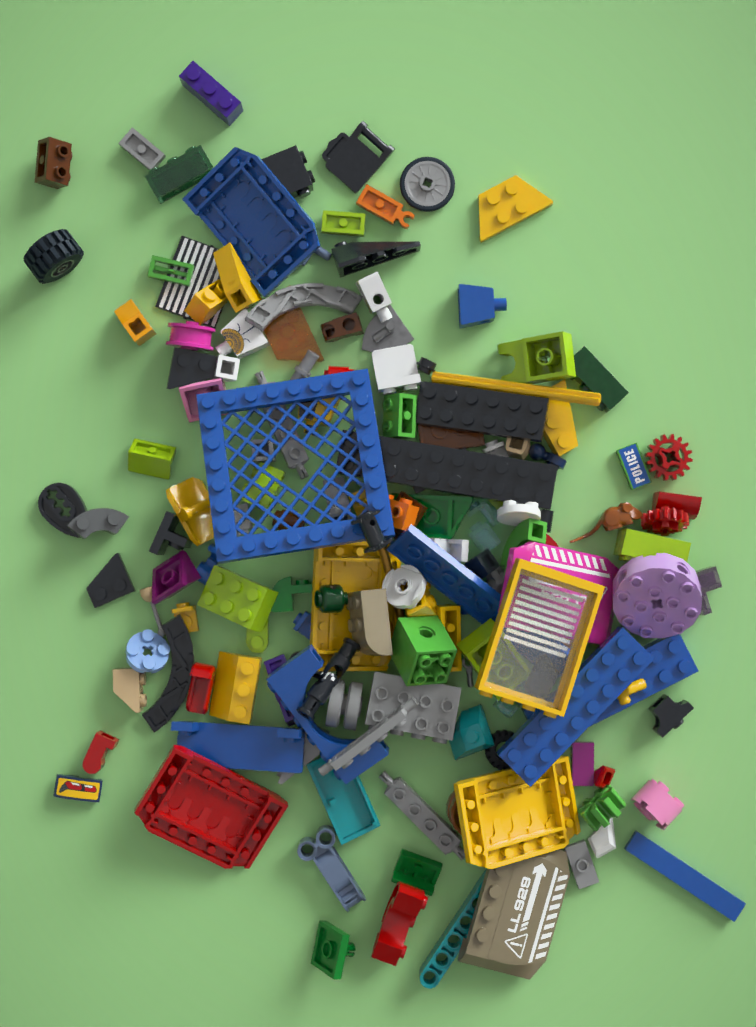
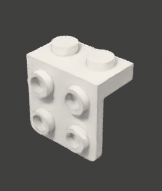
[372,344,421,395]

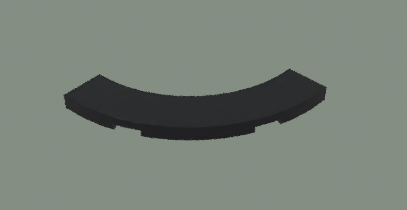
[142,614,194,732]

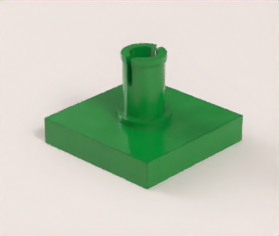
[311,921,356,980]

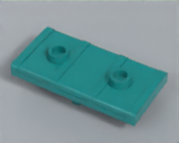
[306,757,381,845]

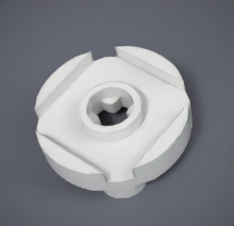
[382,565,427,609]

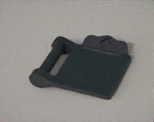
[322,121,395,193]

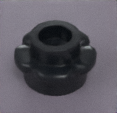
[416,357,437,375]

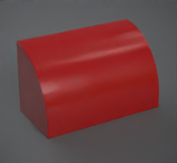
[651,491,702,520]

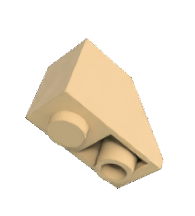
[113,668,147,713]

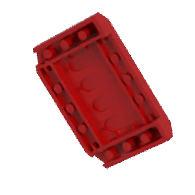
[134,745,288,869]

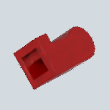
[82,730,119,774]

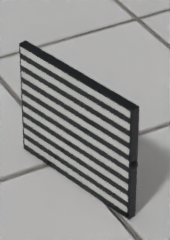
[155,236,224,329]

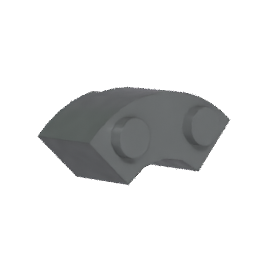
[66,508,129,539]

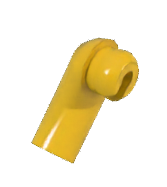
[616,678,647,705]

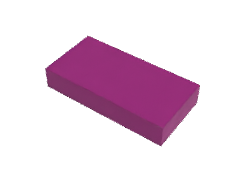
[571,742,594,786]

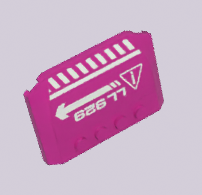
[498,542,619,645]

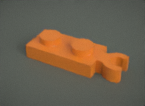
[356,184,415,229]

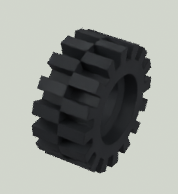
[485,729,514,770]

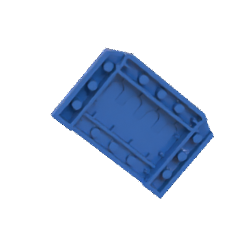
[182,147,320,297]

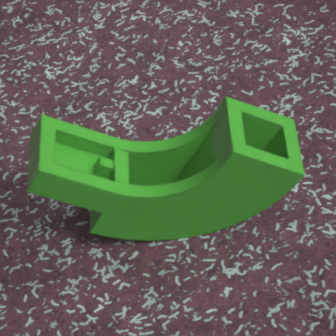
[500,518,547,582]

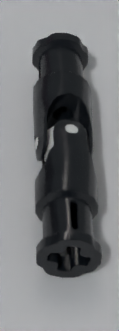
[296,637,361,721]

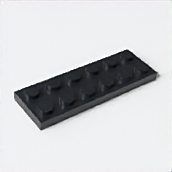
[416,381,549,443]

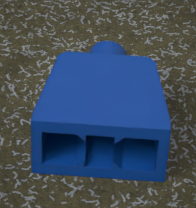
[458,284,507,329]

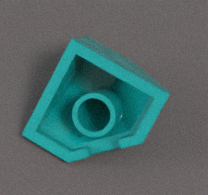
[449,704,495,760]

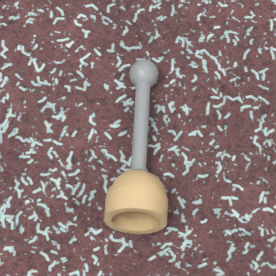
[139,586,166,637]

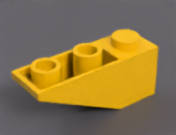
[213,242,262,313]

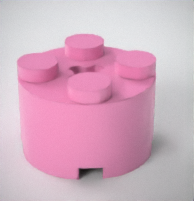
[631,779,684,830]

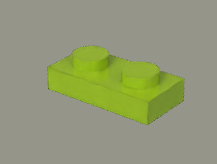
[321,210,366,237]

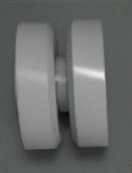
[325,679,363,731]

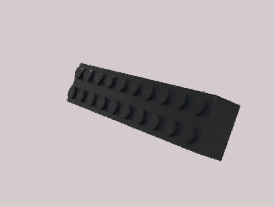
[336,430,558,510]

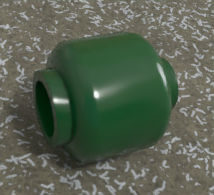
[314,585,348,613]

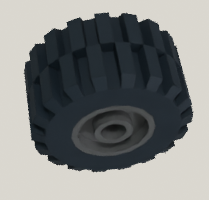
[23,229,84,284]

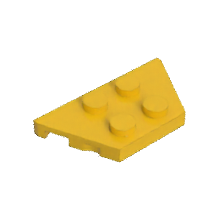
[478,175,553,243]

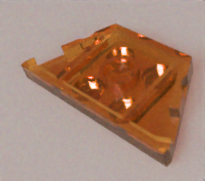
[264,286,324,362]

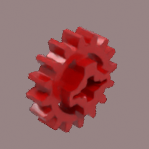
[644,434,693,481]
[641,506,689,536]

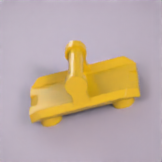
[166,477,214,546]

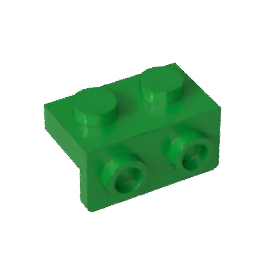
[391,849,443,896]

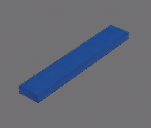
[624,830,746,922]

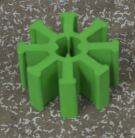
[578,784,626,831]

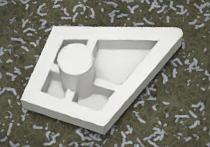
[588,818,616,859]

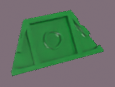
[391,493,474,539]

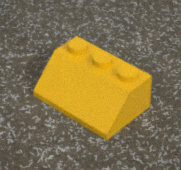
[209,651,262,724]

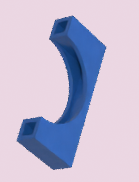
[266,644,389,784]

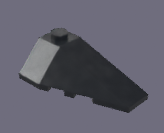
[331,241,421,278]

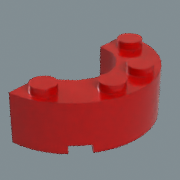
[371,881,428,966]

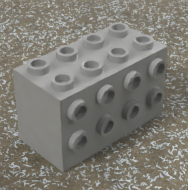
[364,672,462,744]

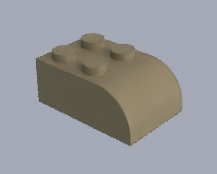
[346,588,393,656]

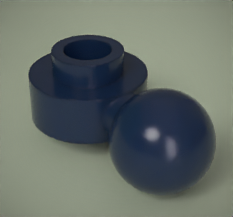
[529,443,567,471]

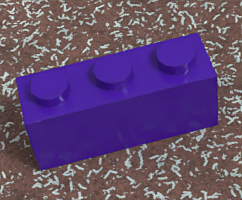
[179,61,243,126]

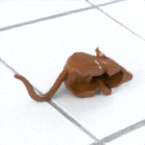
[570,502,642,543]

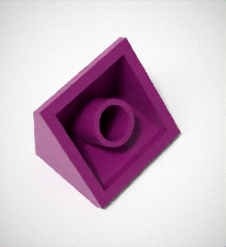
[152,550,201,605]

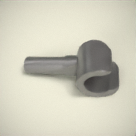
[462,657,473,687]

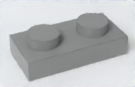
[119,127,166,173]

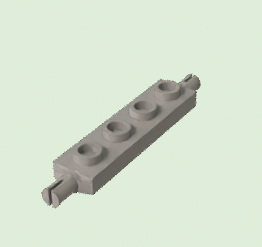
[254,371,309,479]
[318,697,419,776]
[379,771,465,860]

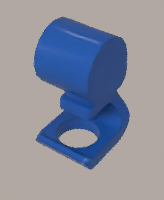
[197,543,218,585]

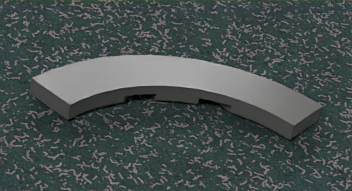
[245,283,362,331]

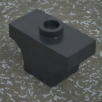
[648,694,694,738]

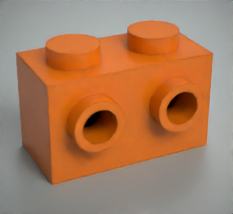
[389,494,420,530]

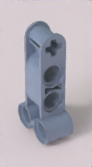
[297,825,366,912]

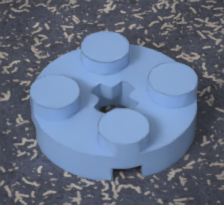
[126,629,170,674]

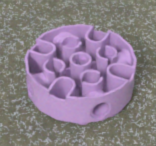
[613,553,702,639]

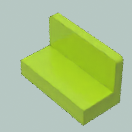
[128,438,176,480]

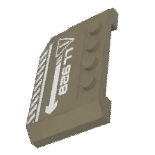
[457,849,570,980]

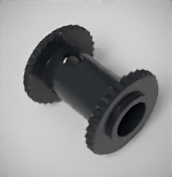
[351,509,393,553]

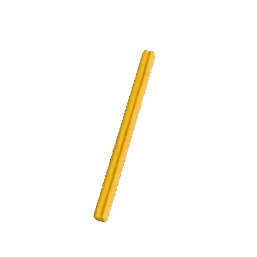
[431,371,601,406]

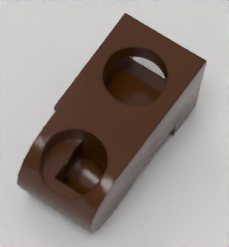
[320,312,364,343]

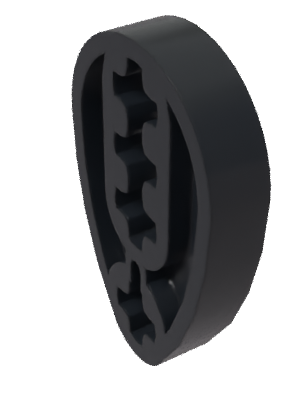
[38,483,87,538]

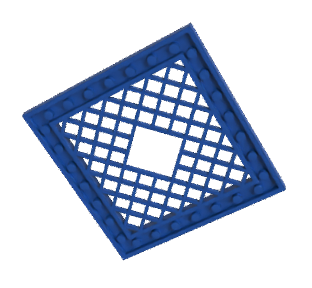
[196,369,395,564]

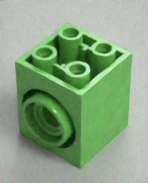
[390,615,457,686]

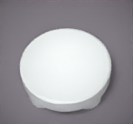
[497,500,541,526]

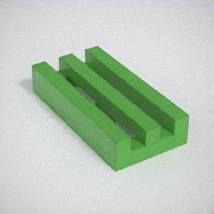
[147,255,195,287]

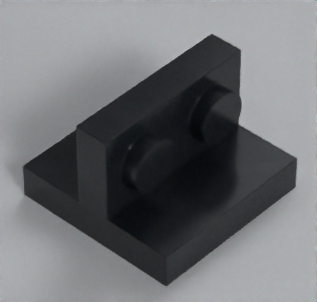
[149,511,193,555]

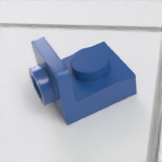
[293,611,311,640]

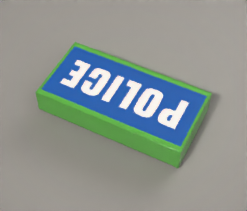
[616,443,652,490]

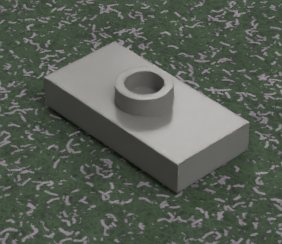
[564,839,599,889]

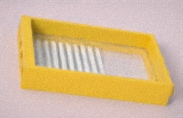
[474,558,605,719]

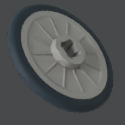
[400,157,455,212]

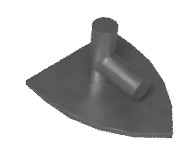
[362,305,414,352]

